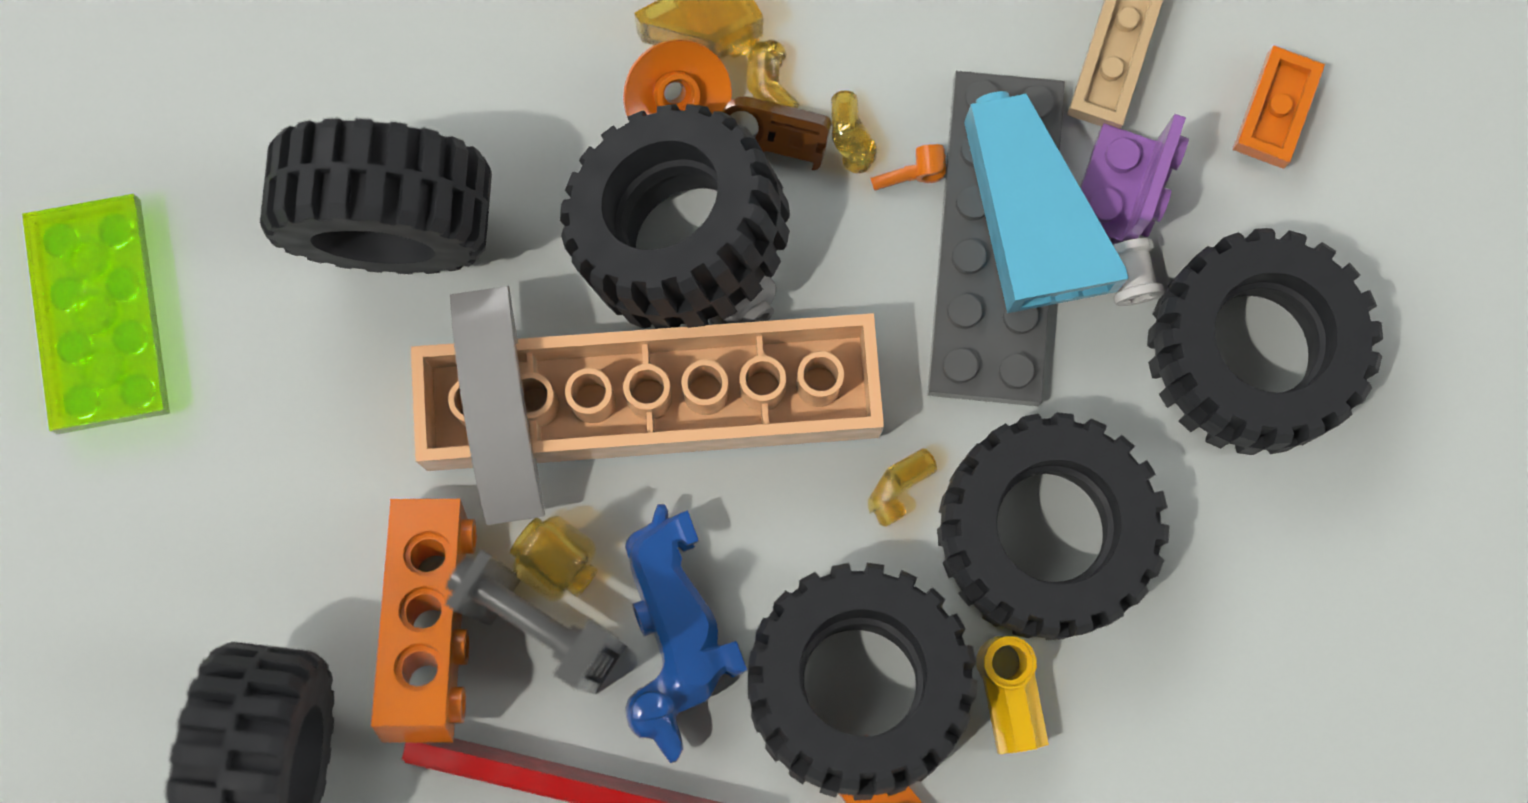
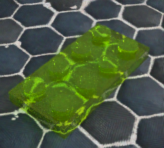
[22,193,170,435]

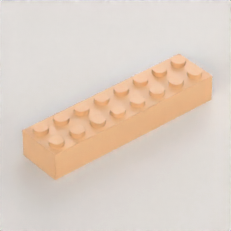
[411,313,884,471]

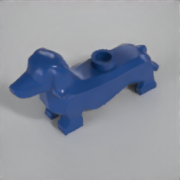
[625,504,747,763]

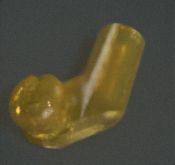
[831,90,877,174]

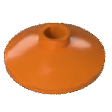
[623,39,732,117]

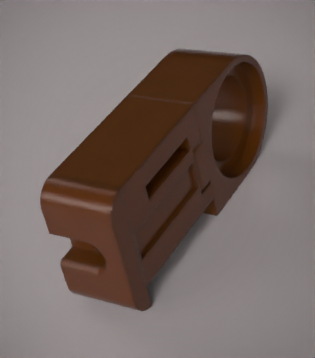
[722,96,832,171]

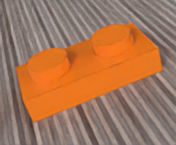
[1232,45,1325,169]

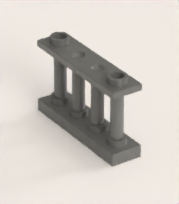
[445,549,627,695]

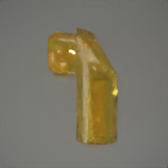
[747,39,799,108]
[867,448,937,527]

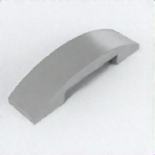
[450,286,545,525]

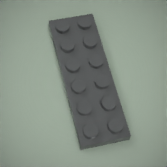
[927,71,1065,407]

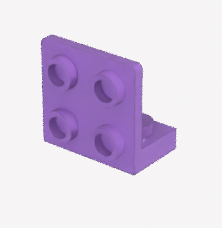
[1080,114,1189,245]

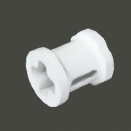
[1113,238,1165,306]

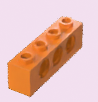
[371,499,477,743]

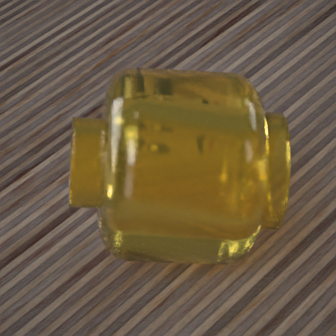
[509,516,598,602]

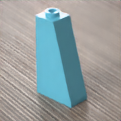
[964,91,1128,313]

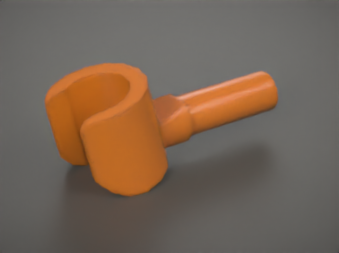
[871,144,946,191]

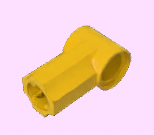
[976,636,1049,754]

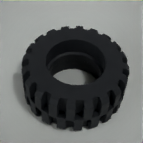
[560,104,790,329]
[260,118,492,274]
[1147,228,1383,455]
[937,412,1170,640]
[747,562,978,800]
[165,641,335,803]

